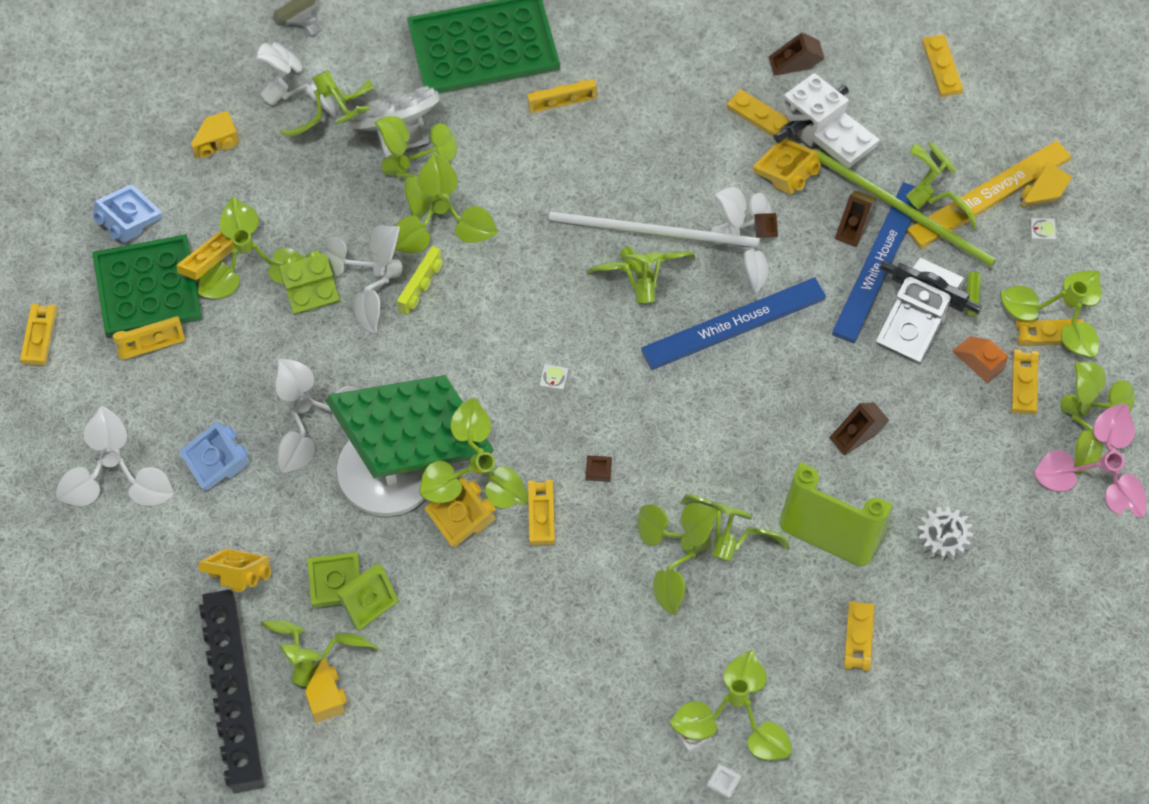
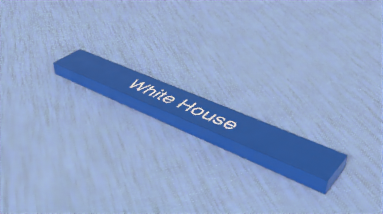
[832,182,917,344]
[641,277,826,371]

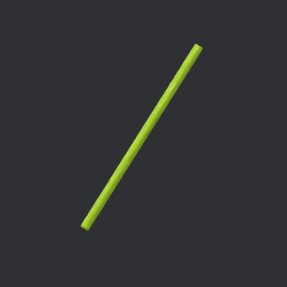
[817,150,996,267]

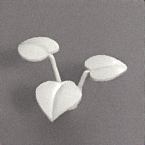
[256,42,336,120]
[711,187,773,293]
[324,225,402,333]
[275,359,358,473]
[56,406,174,506]

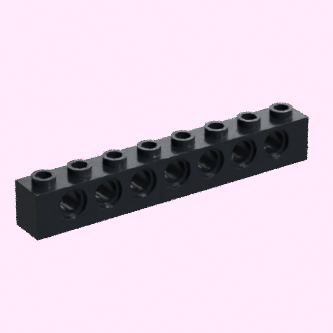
[199,589,265,794]

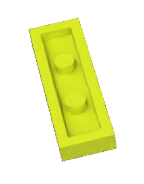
[397,245,443,316]

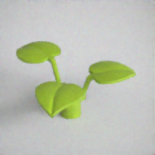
[280,70,374,136]
[374,116,457,219]
[906,141,976,231]
[395,153,498,253]
[198,196,305,299]
[587,251,695,303]
[1000,270,1102,358]
[1060,362,1135,474]
[419,397,528,508]
[680,494,789,562]
[638,503,718,615]
[260,620,378,686]
[670,650,792,761]

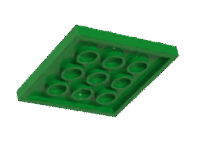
[92,234,202,338]

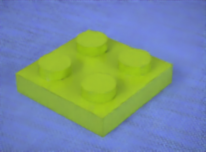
[307,552,360,608]
[337,563,399,631]

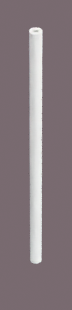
[549,211,760,248]

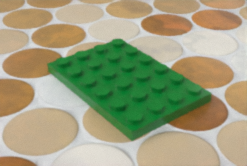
[407,0,560,93]
[325,375,494,479]

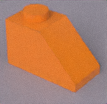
[952,336,1008,384]

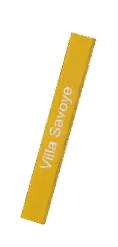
[907,140,1072,250]

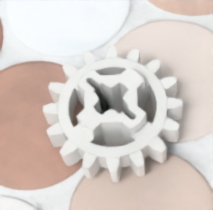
[917,506,973,561]

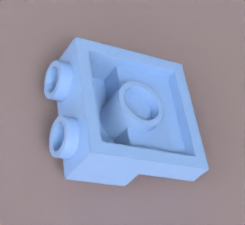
[93,184,162,243]
[179,421,250,491]

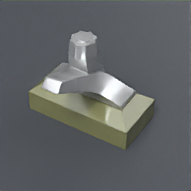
[272,0,319,37]

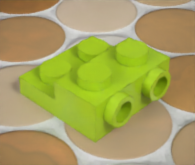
[279,251,340,315]

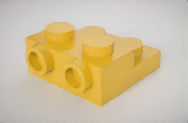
[752,139,821,195]
[424,477,497,548]
[198,548,271,592]

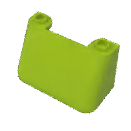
[779,462,893,566]

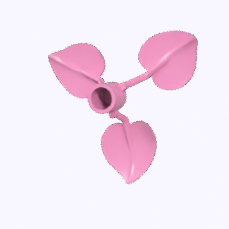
[1034,404,1146,517]

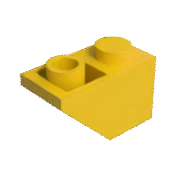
[191,110,239,159]
[1019,162,1073,207]
[305,659,347,723]

